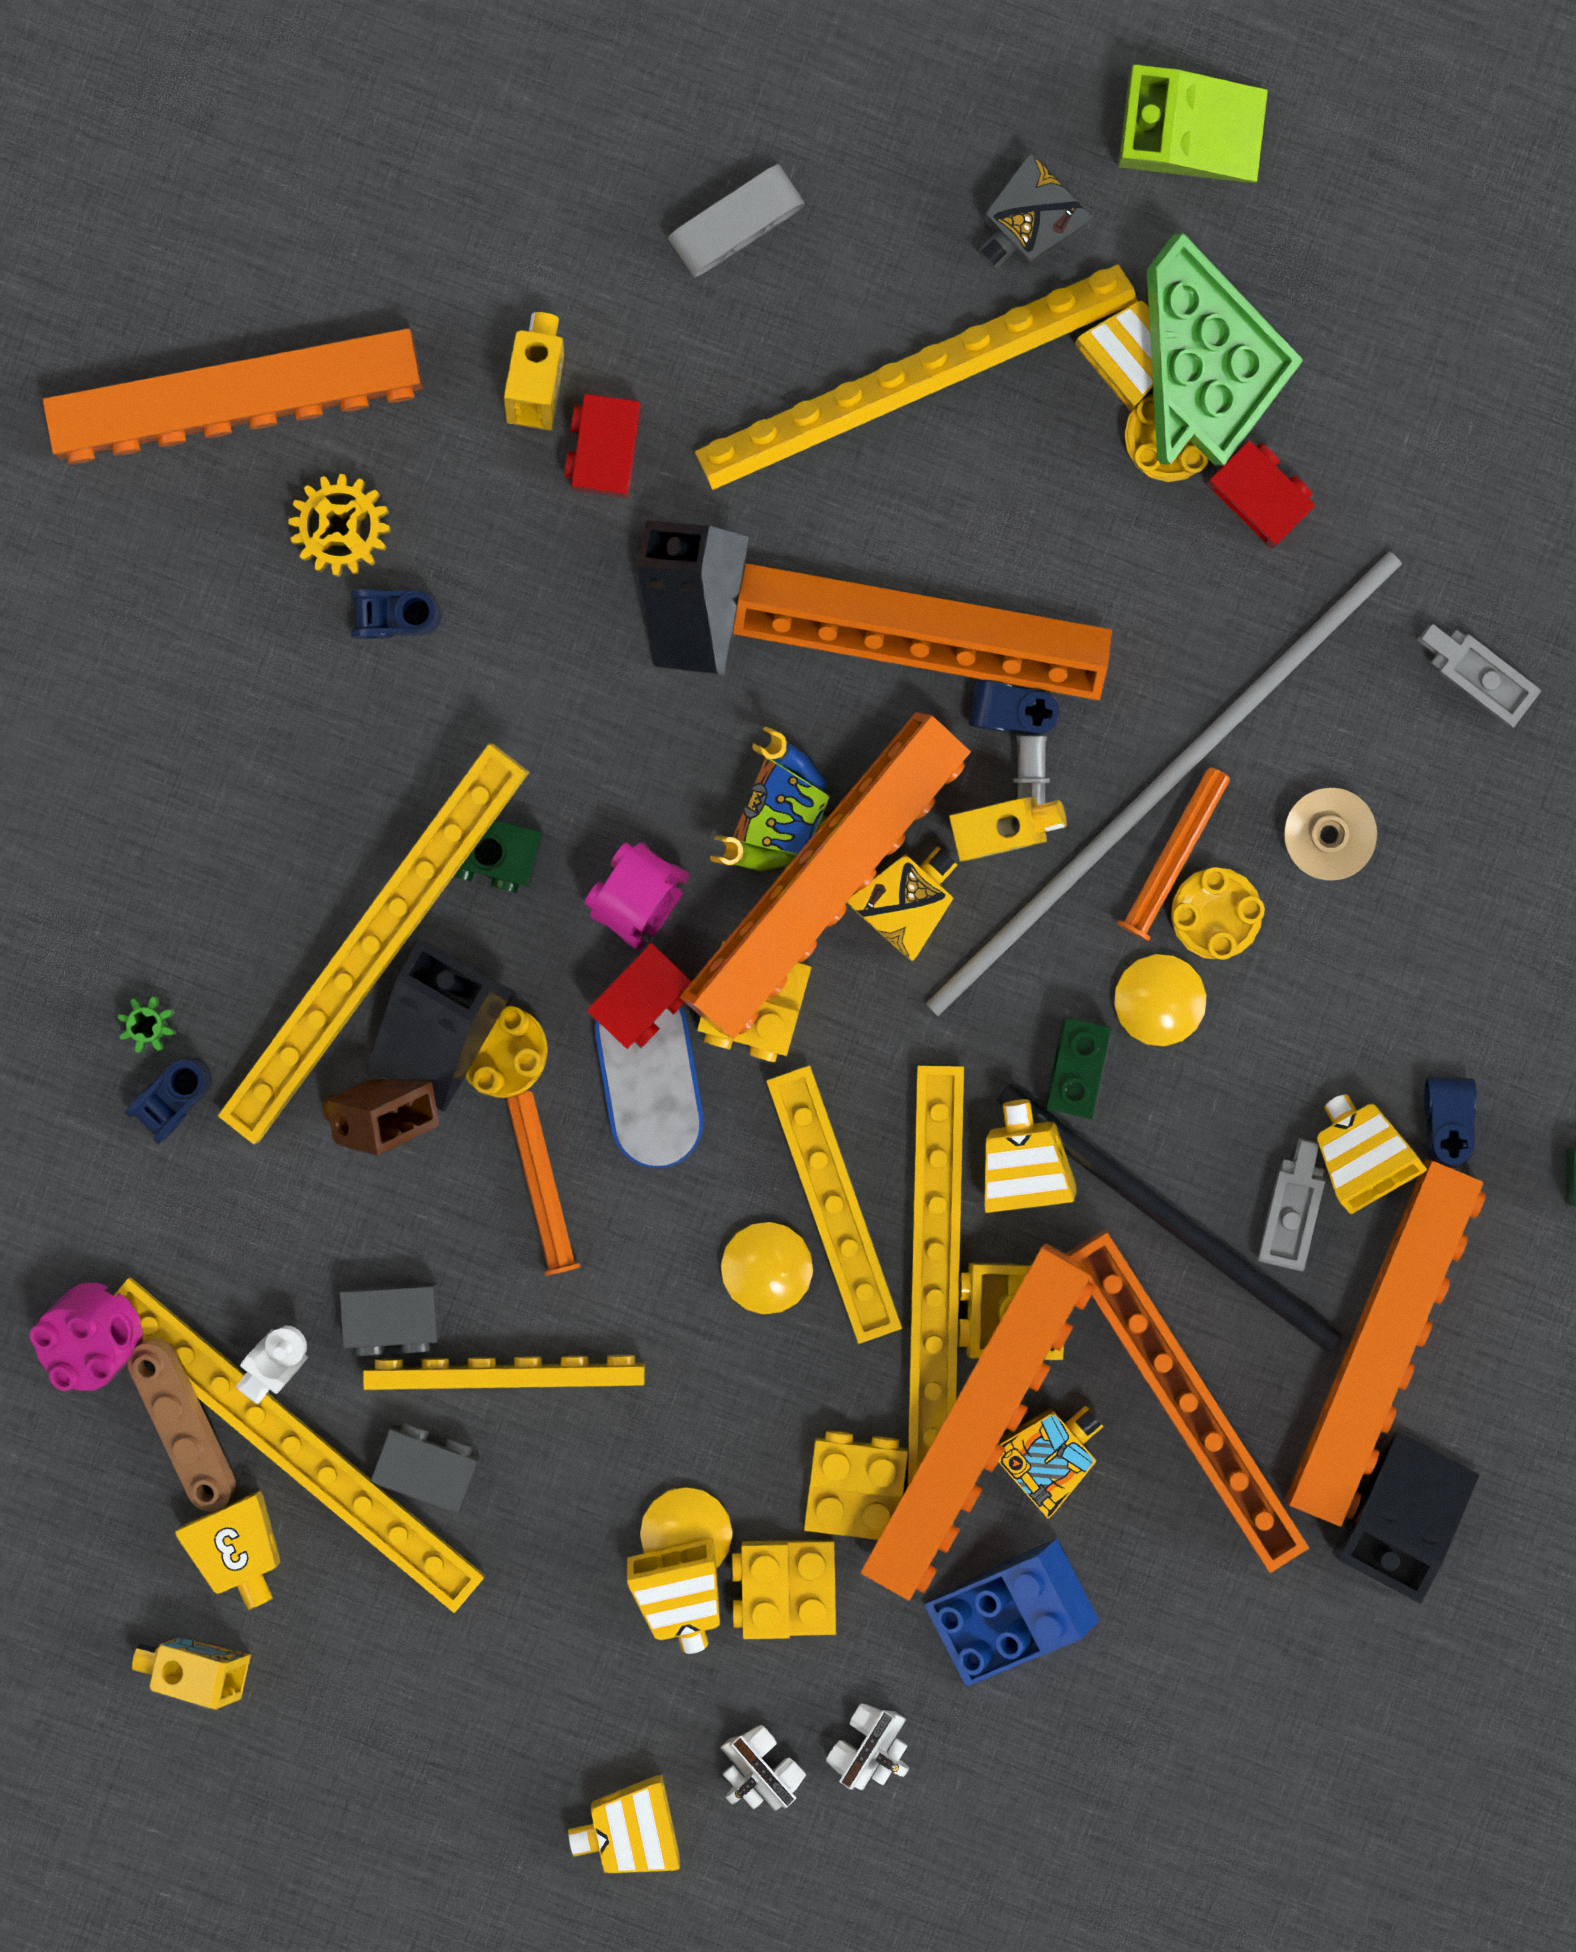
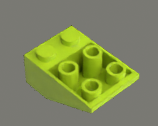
[1118,64,1268,184]

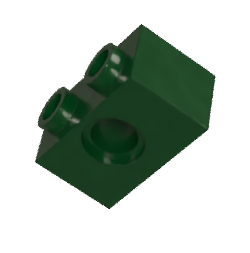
[453,820,543,893]
[1044,1018,1112,1119]

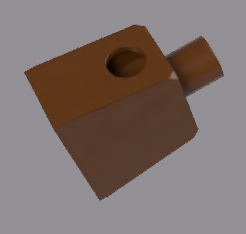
[323,1079,440,1155]

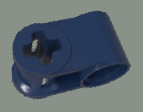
[351,589,442,639]
[968,680,1059,734]
[124,1058,212,1145]
[1424,1078,1477,1167]

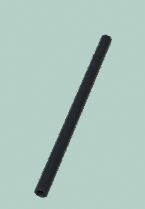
[996,1083,1342,1353]

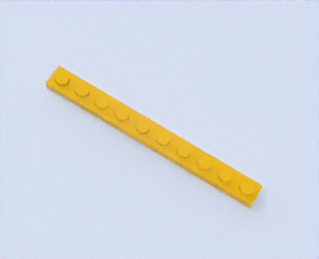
[695,264,1138,490]
[218,744,530,1144]
[907,1065,964,1525]
[114,1277,485,1613]

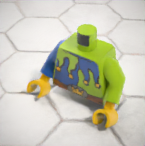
[710,727,830,871]

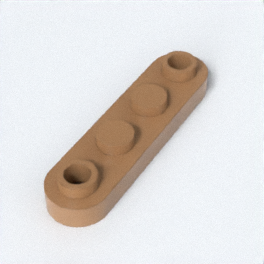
[128,1337,236,1512]

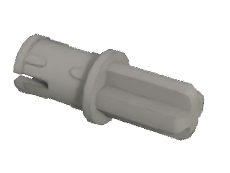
[1013,736,1050,827]

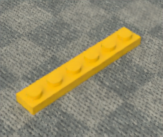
[766,1065,902,1344]
[363,1355,645,1390]

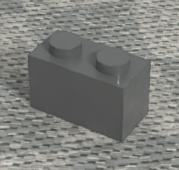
[340,1283,440,1356]
[371,1422,480,1514]

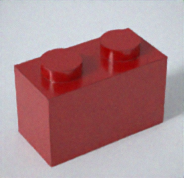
[564,394,641,499]
[1206,440,1316,550]
[586,943,692,1049]

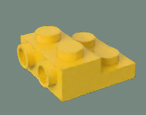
[697,942,812,1062]
[958,1263,1064,1360]
[804,1431,908,1540]
[732,1540,836,1639]

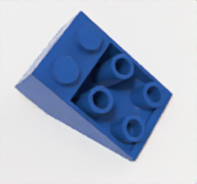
[924,1538,1100,1687]

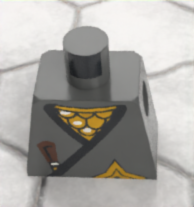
[977,153,1093,270]

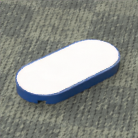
[595,1007,704,1168]

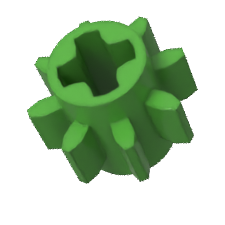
[117,997,177,1053]

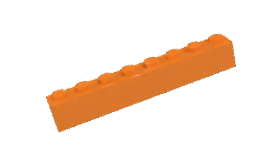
[42,328,424,464]
[733,563,1112,701]
[679,712,971,1039]
[1284,1159,1486,1527]
[1065,1229,1309,1573]
[860,1243,1096,1601]

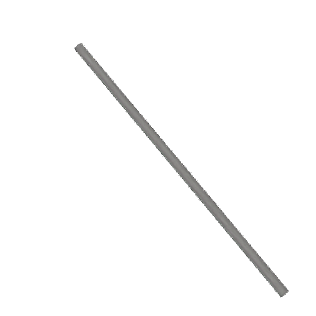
[925,551,1402,1016]

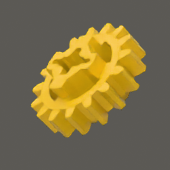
[288,474,391,577]

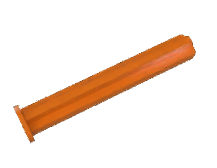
[1116,767,1230,942]
[507,1091,581,1276]

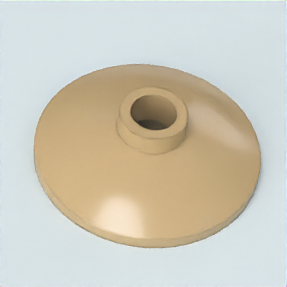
[1284,788,1377,881]

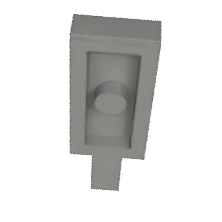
[1417,624,1541,728]
[1257,1138,1325,1272]

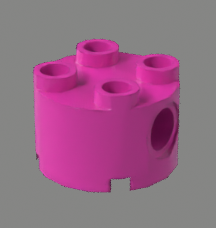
[584,842,689,950]
[30,1283,143,1391]

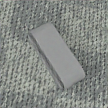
[667,164,805,278]

